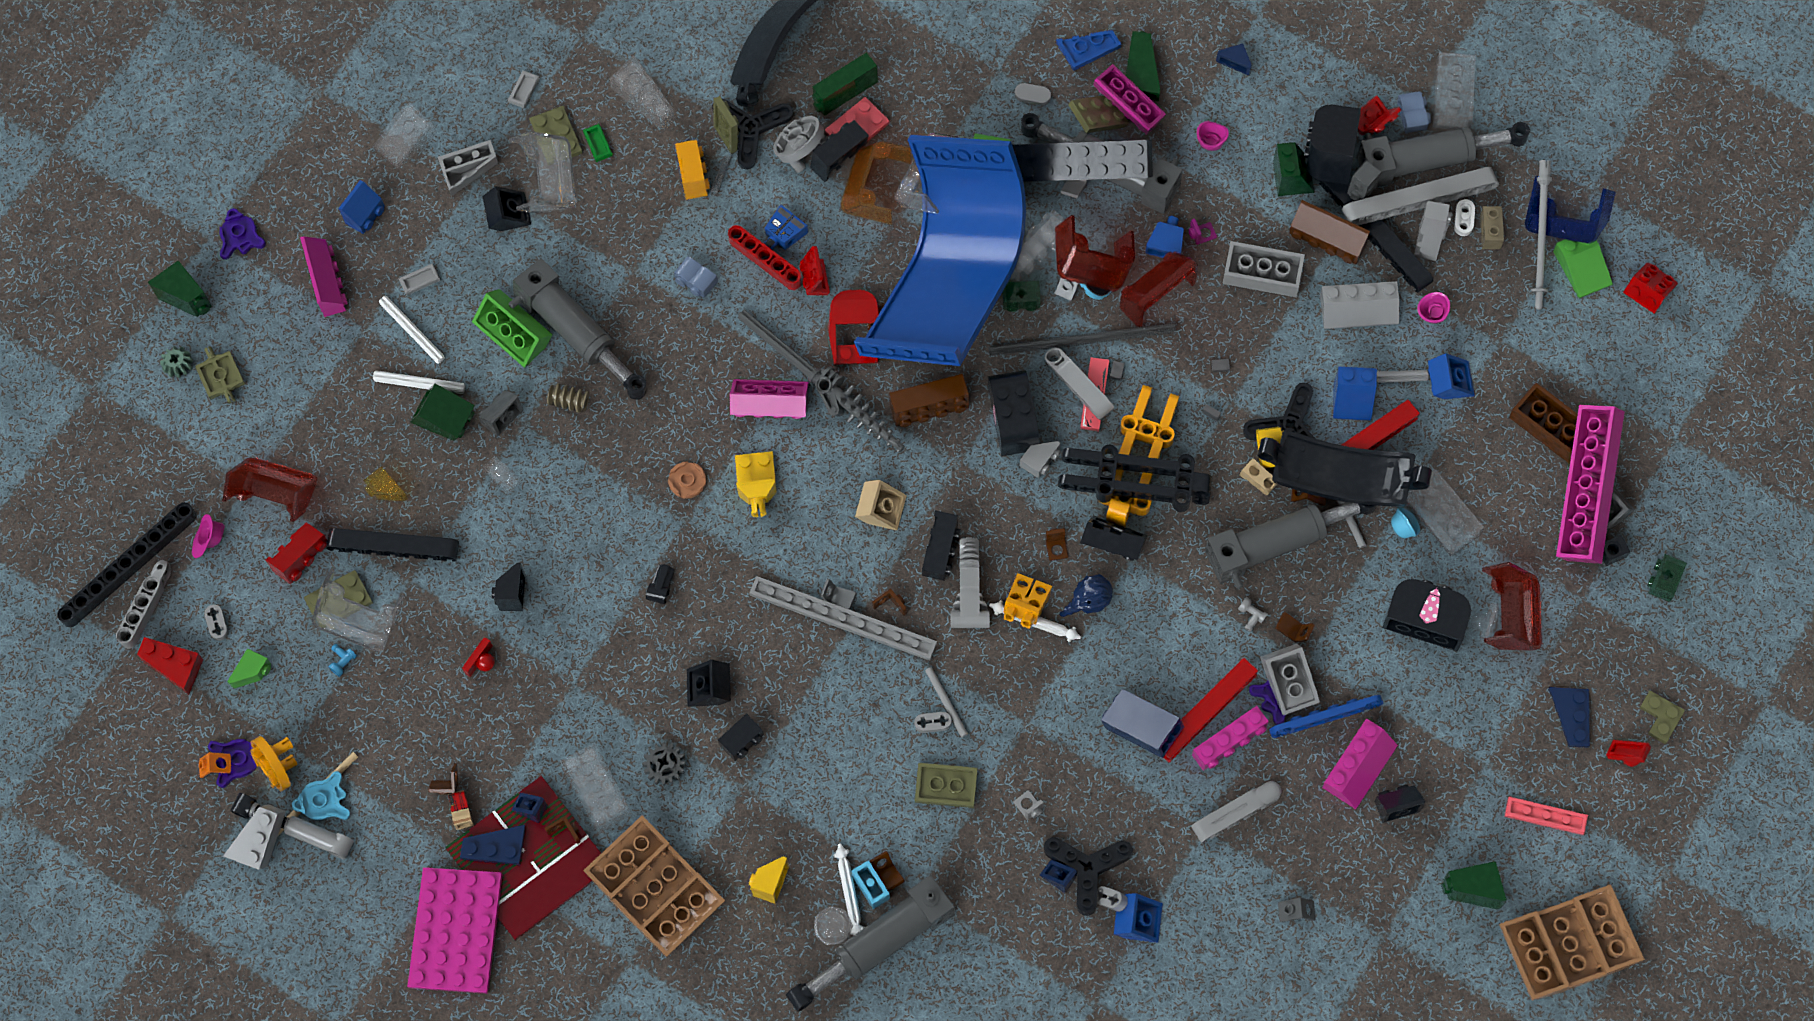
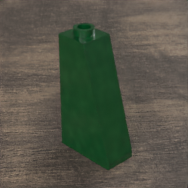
[1126,31,1160,101]

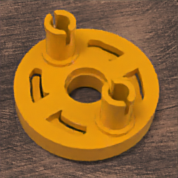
[250,736,298,792]

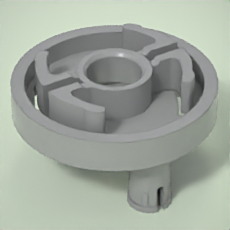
[773,116,827,173]

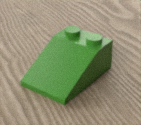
[1553,229,1613,298]

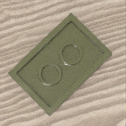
[1068,95,1129,133]
[713,96,739,154]
[529,106,582,166]
[303,570,373,631]
[915,763,978,808]

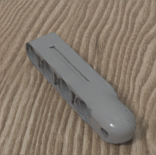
[1045,348,1115,420]
[116,560,171,649]
[1191,781,1282,844]

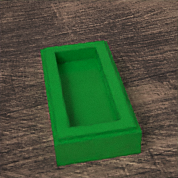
[583,124,613,162]

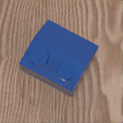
[339,180,385,234]
[1428,353,1475,399]
[1114,893,1163,943]

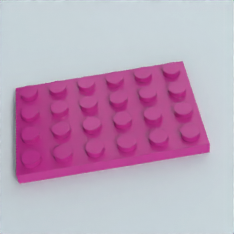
[407,867,503,994]

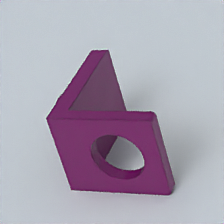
[1188,218,1217,245]

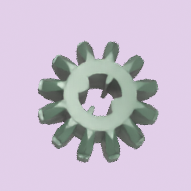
[160,346,193,378]

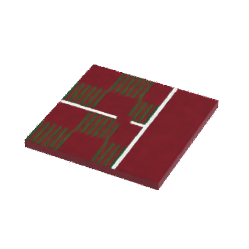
[445,776,601,941]

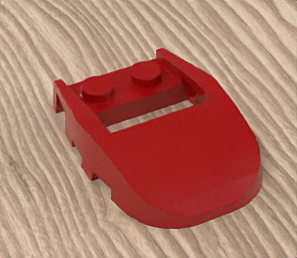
[828,290,880,365]

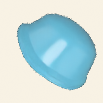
[1391,507,1420,539]

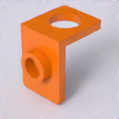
[199,752,231,778]

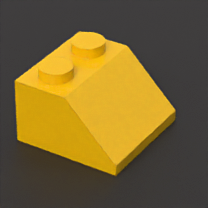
[749,857,789,904]

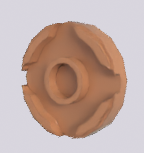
[668,462,706,499]

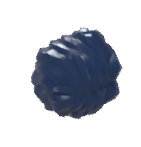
[1059,574,1113,617]

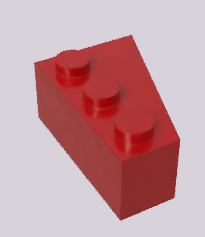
[266,522,327,585]
[137,637,203,695]

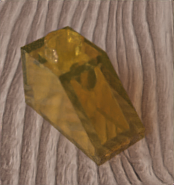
[363,466,408,501]

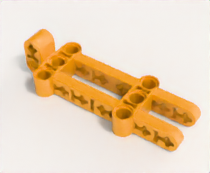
[1099,385,1180,527]

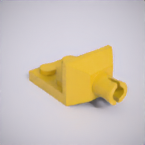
[735,451,777,517]

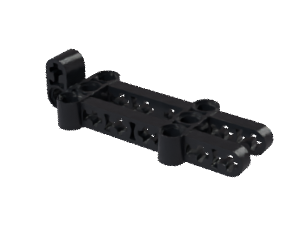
[1058,444,1212,512]

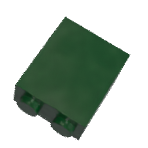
[1273,142,1315,196]
[148,260,212,317]
[410,383,475,441]
[1441,861,1507,909]

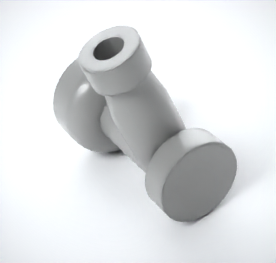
[1238,597,1268,632]

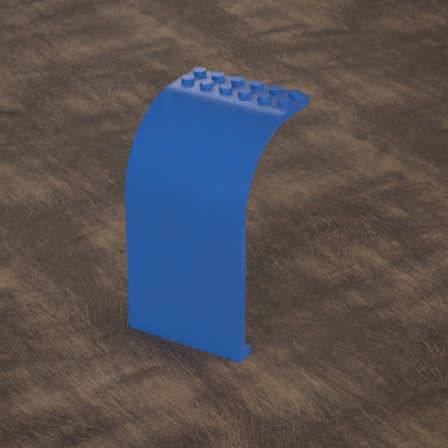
[854,135,1026,366]

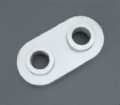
[1454,199,1475,236]

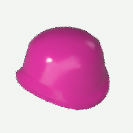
[1196,121,1229,151]
[1417,292,1450,324]

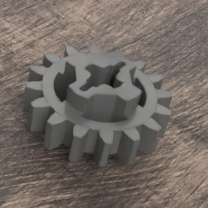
[642,742,686,786]

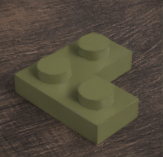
[1640,691,1685,744]

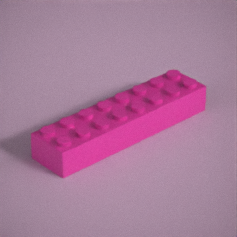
[1556,405,1625,564]

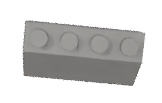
[1320,281,1399,329]

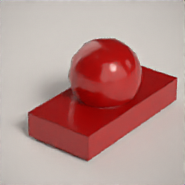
[462,637,495,677]
[1606,740,1651,767]

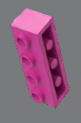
[1192,706,1269,771]

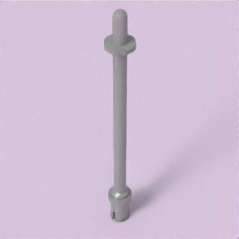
[1531,160,1552,310]

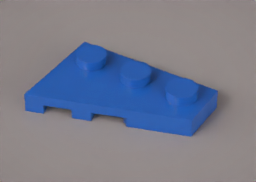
[1056,30,1121,71]

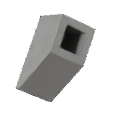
[1020,441,1061,479]

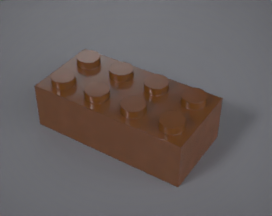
[889,374,969,427]
[1509,383,1578,464]

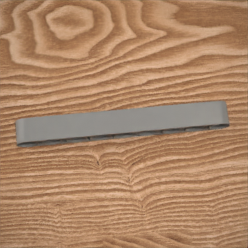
[1342,167,1499,225]

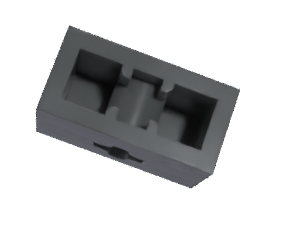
[1347,161,1381,201]

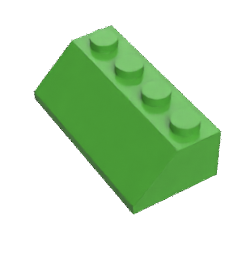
[472,289,553,368]

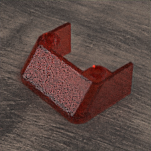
[1055,215,1135,292]
[1120,251,1198,328]
[222,458,317,522]
[1482,562,1542,651]

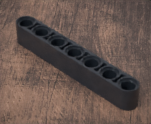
[326,528,459,562]

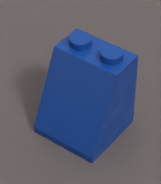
[1333,366,1377,421]

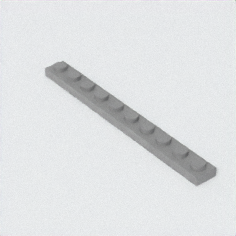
[749,576,937,661]

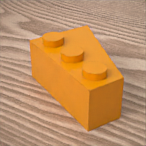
[675,140,710,200]

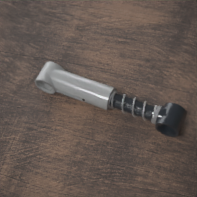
[230,793,354,860]

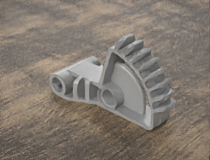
[950,537,990,628]

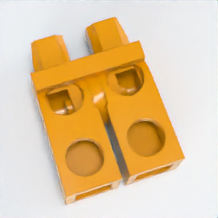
[1003,573,1052,629]

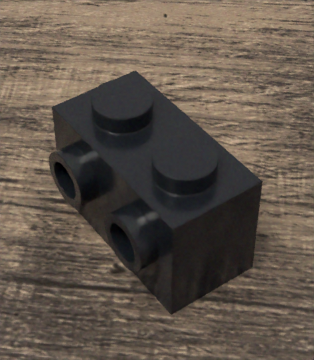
[718,713,764,761]

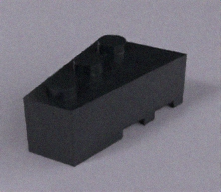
[810,120,869,182]
[1080,515,1148,561]

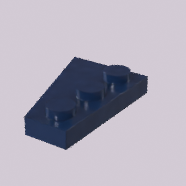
[1548,687,1590,748]
[460,825,526,865]

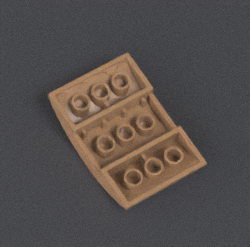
[584,815,725,957]
[1499,884,1644,1001]

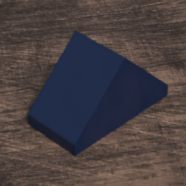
[1216,43,1252,76]
[511,793,548,823]
[1040,860,1077,894]

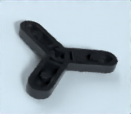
[712,99,793,170]
[1243,382,1316,440]
[1044,837,1133,916]

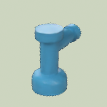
[328,644,357,677]

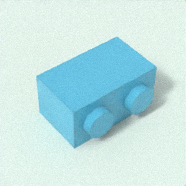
[851,860,890,909]

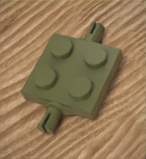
[195,346,245,404]

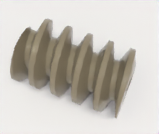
[547,383,589,413]

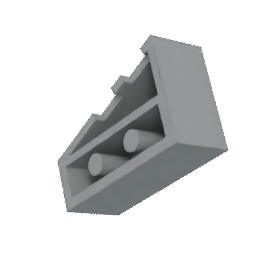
[438,140,498,197]
[1414,201,1452,261]
[223,804,286,870]

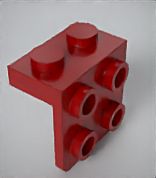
[1358,96,1402,136]
[800,246,830,295]
[1623,263,1678,314]

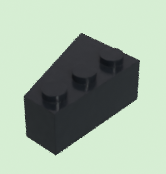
[922,510,961,581]

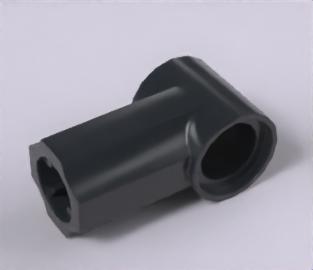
[646,564,675,605]

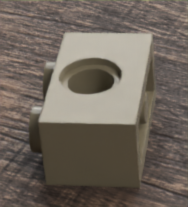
[1480,206,1504,249]

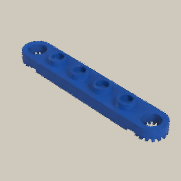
[1269,695,1384,738]

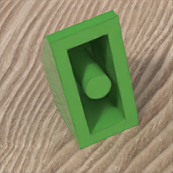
[227,648,271,689]

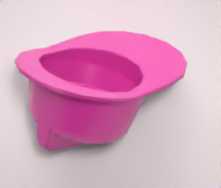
[192,514,225,558]

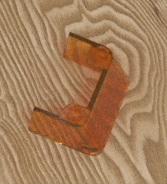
[840,141,912,225]

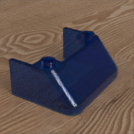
[1525,176,1616,244]

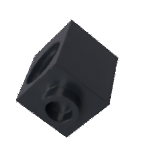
[1602,535,1630,566]

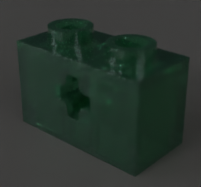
[1002,281,1041,312]
[1647,554,1687,602]

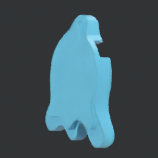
[292,771,350,821]

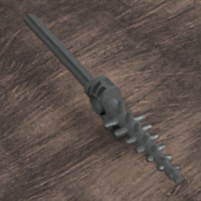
[737,309,905,452]

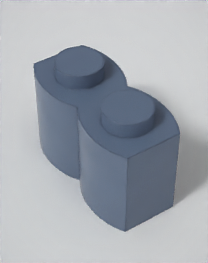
[1397,91,1431,133]
[674,256,718,298]

